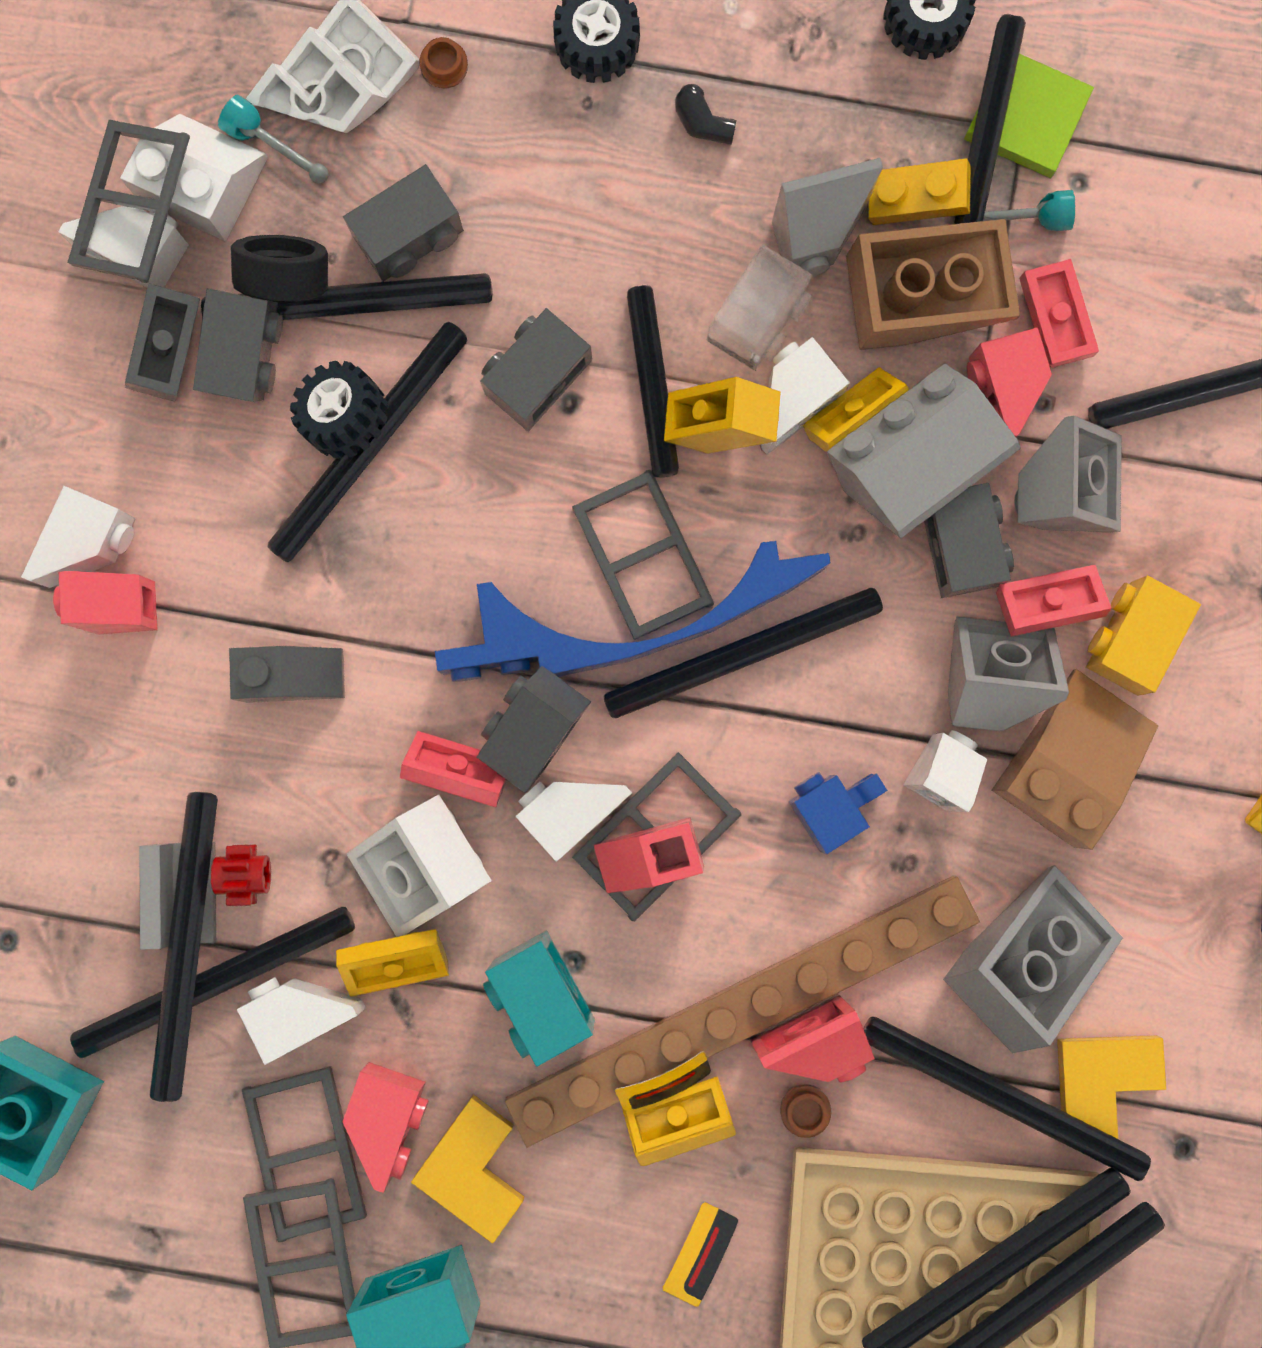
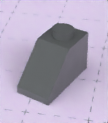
[229,646,345,703]

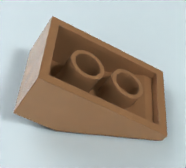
[846,219,1020,350]
[991,669,1159,850]

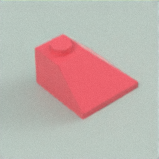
[751,995,875,1082]

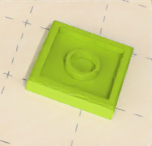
[964,53,1094,179]

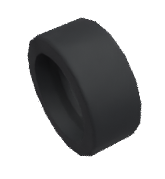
[231,235,328,301]

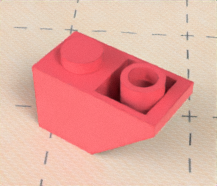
[967,327,1052,437]
[53,571,157,635]
[593,817,704,893]
[342,1062,429,1193]

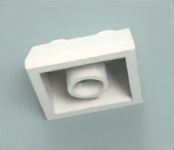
[120,114,268,242]
[346,795,492,937]

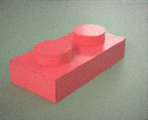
[1019,259,1099,368]
[996,565,1112,637]
[400,731,507,807]

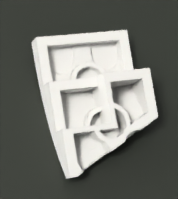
[246,0,420,133]

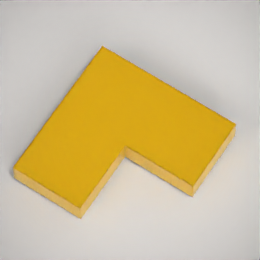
[1057,1035,1166,1139]
[411,1094,524,1244]

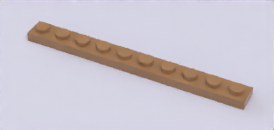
[505,876,980,1148]

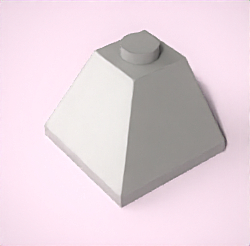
[772,158,883,278]
[1014,416,1122,533]
[948,617,1069,731]

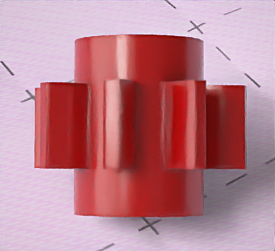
[211,844,271,906]

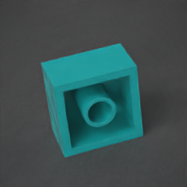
[483,930,595,1067]
[0,1036,104,1191]
[346,1245,481,1348]

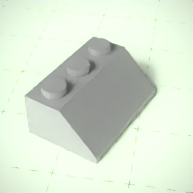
[827,364,1021,539]

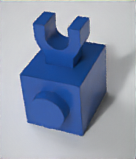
[788,772,888,854]

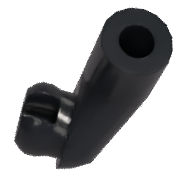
[675,84,737,145]

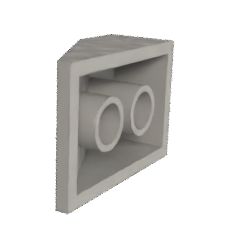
[943,865,1123,1053]

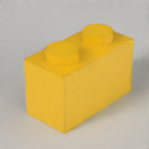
[664,377,781,454]
[1086,575,1201,696]

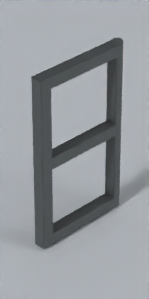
[67,120,190,283]
[572,470,714,640]
[572,752,741,922]
[242,1066,367,1242]
[243,1178,355,1348]

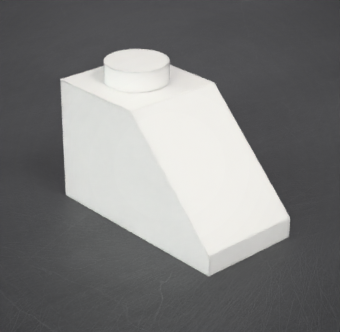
[58,206,189,287]
[761,337,850,455]
[21,486,136,588]
[903,730,987,812]
[515,781,632,862]
[237,977,366,1065]

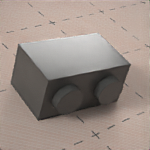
[343,164,464,282]
[125,283,200,402]
[193,288,283,402]
[480,308,592,432]
[924,483,1014,598]
[476,666,591,793]

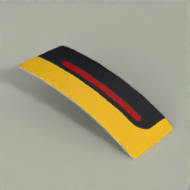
[615,1051,711,1110]
[663,1202,738,1307]

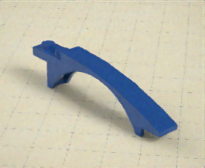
[435,541,831,682]

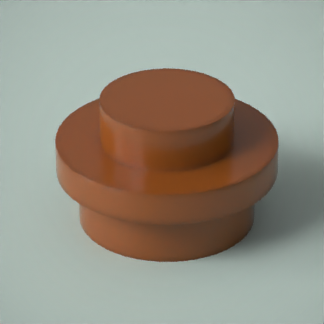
[419,37,468,89]
[780,1085,831,1138]

